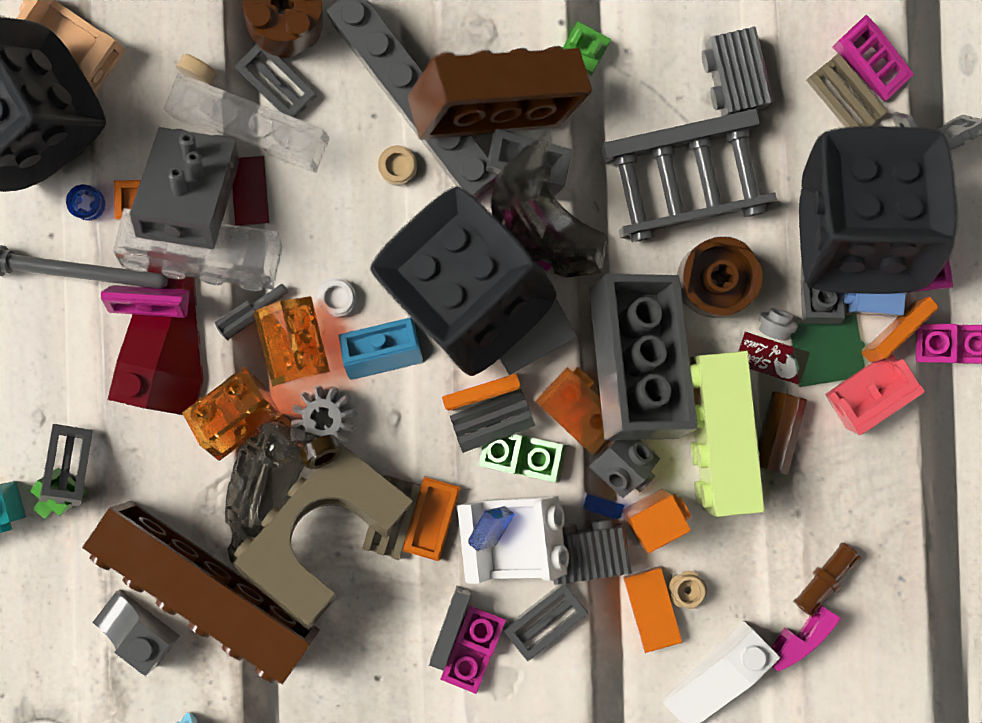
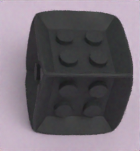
[0,16,106,192]
[799,126,958,294]
[370,186,557,376]

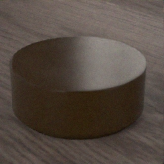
[299,434,342,469]

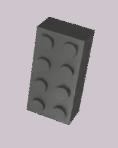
[589,274,698,441]

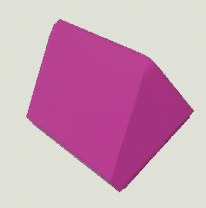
[100,285,190,318]

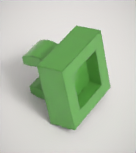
[563,21,611,76]
[30,467,87,519]

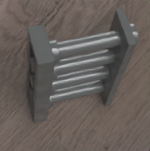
[600,109,777,242]

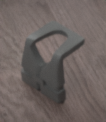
[891,112,982,151]

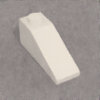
[662,621,780,723]

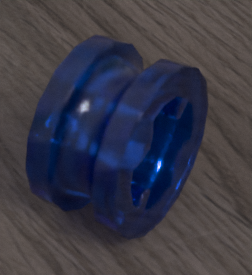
[66,184,106,221]

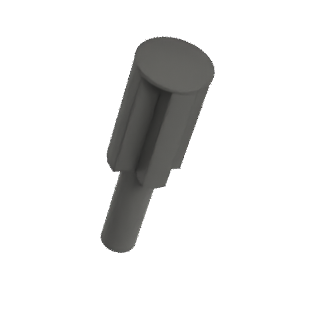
[215,284,288,341]

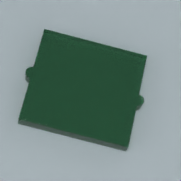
[790,314,865,387]

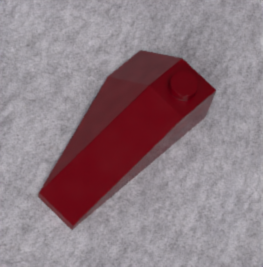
[107,250,204,417]

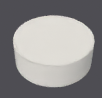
[317,278,357,317]

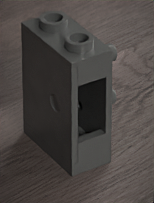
[130,127,239,250]

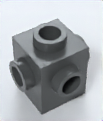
[589,440,660,498]

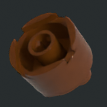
[242,0,323,58]
[677,236,763,318]

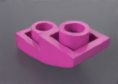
[916,324,982,364]
[440,606,506,694]

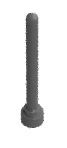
[0,245,168,289]

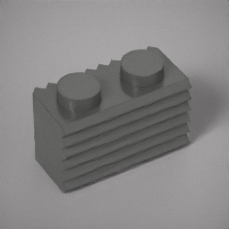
[701,26,774,116]
[553,518,632,585]

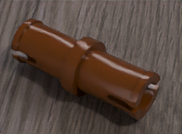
[793,542,862,618]

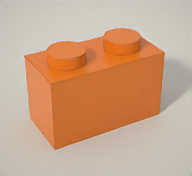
[621,489,692,554]

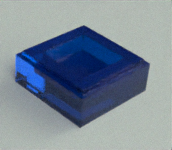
[580,491,624,519]
[468,506,515,551]

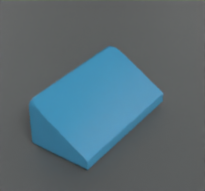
[338,317,423,380]

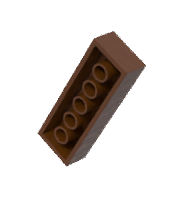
[82,501,320,685]

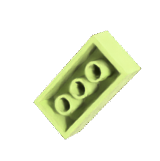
[689,351,764,517]

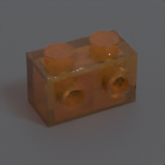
[253,296,330,387]
[182,367,282,461]
[534,367,605,455]

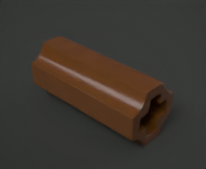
[758,391,807,475]

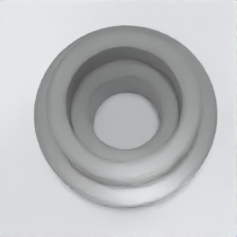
[759,308,798,341]

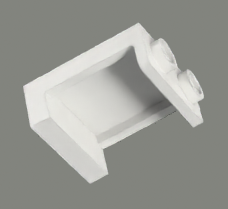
[457,496,569,584]

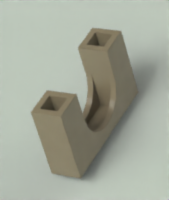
[234,442,413,630]

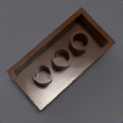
[407,46,593,140]

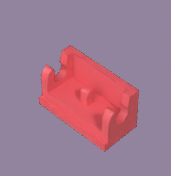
[825,353,925,436]

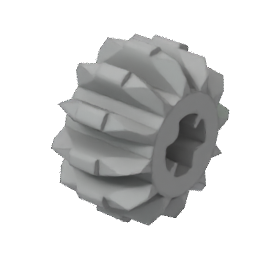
[291,386,357,445]

